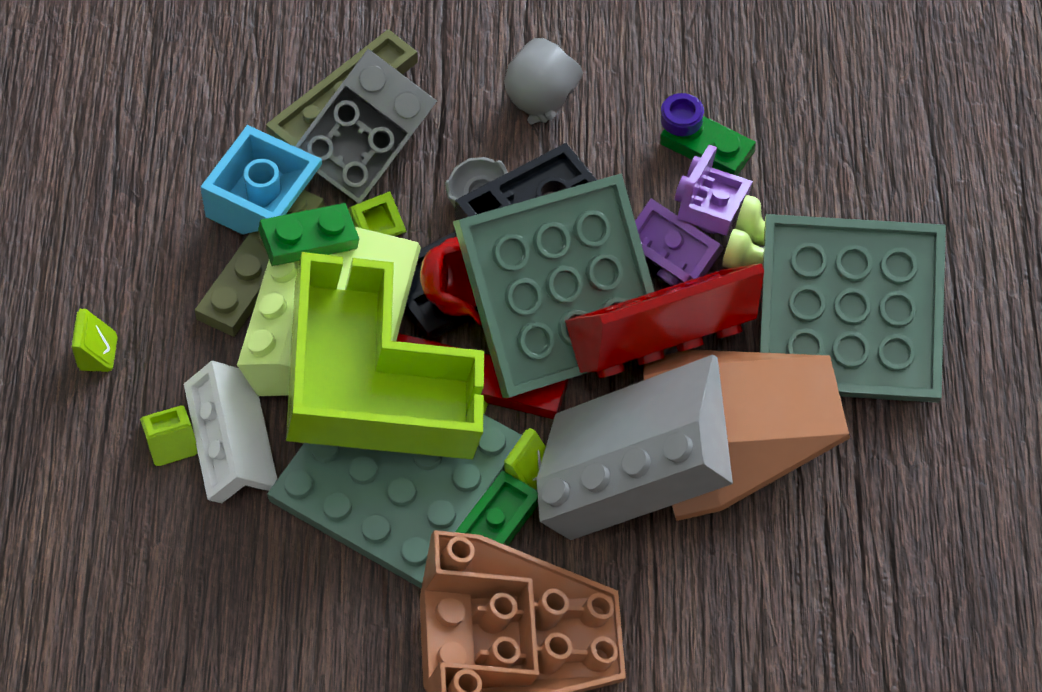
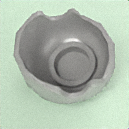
[445,157,508,208]

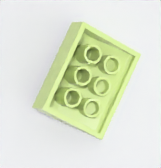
[237,227,421,396]

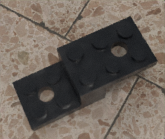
[404,143,597,341]

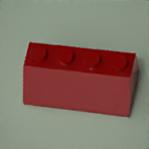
[565,263,764,378]

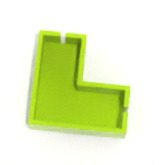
[286,252,484,460]

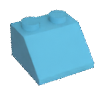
[200,125,322,234]

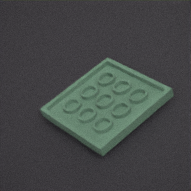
[453,173,654,398]
[759,214,946,403]
[267,414,522,588]

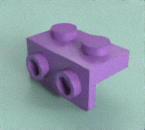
[675,145,753,236]
[635,198,724,286]

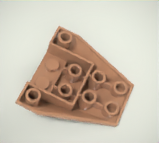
[643,350,850,521]
[420,530,626,692]

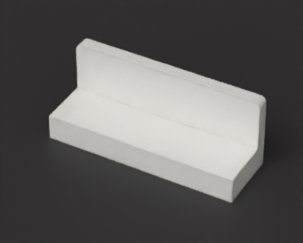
[184,361,277,503]

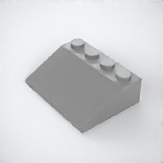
[537,354,733,540]

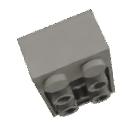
[295,49,437,204]

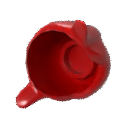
[420,237,482,326]

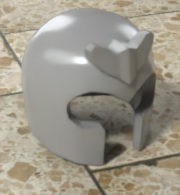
[504,38,583,124]

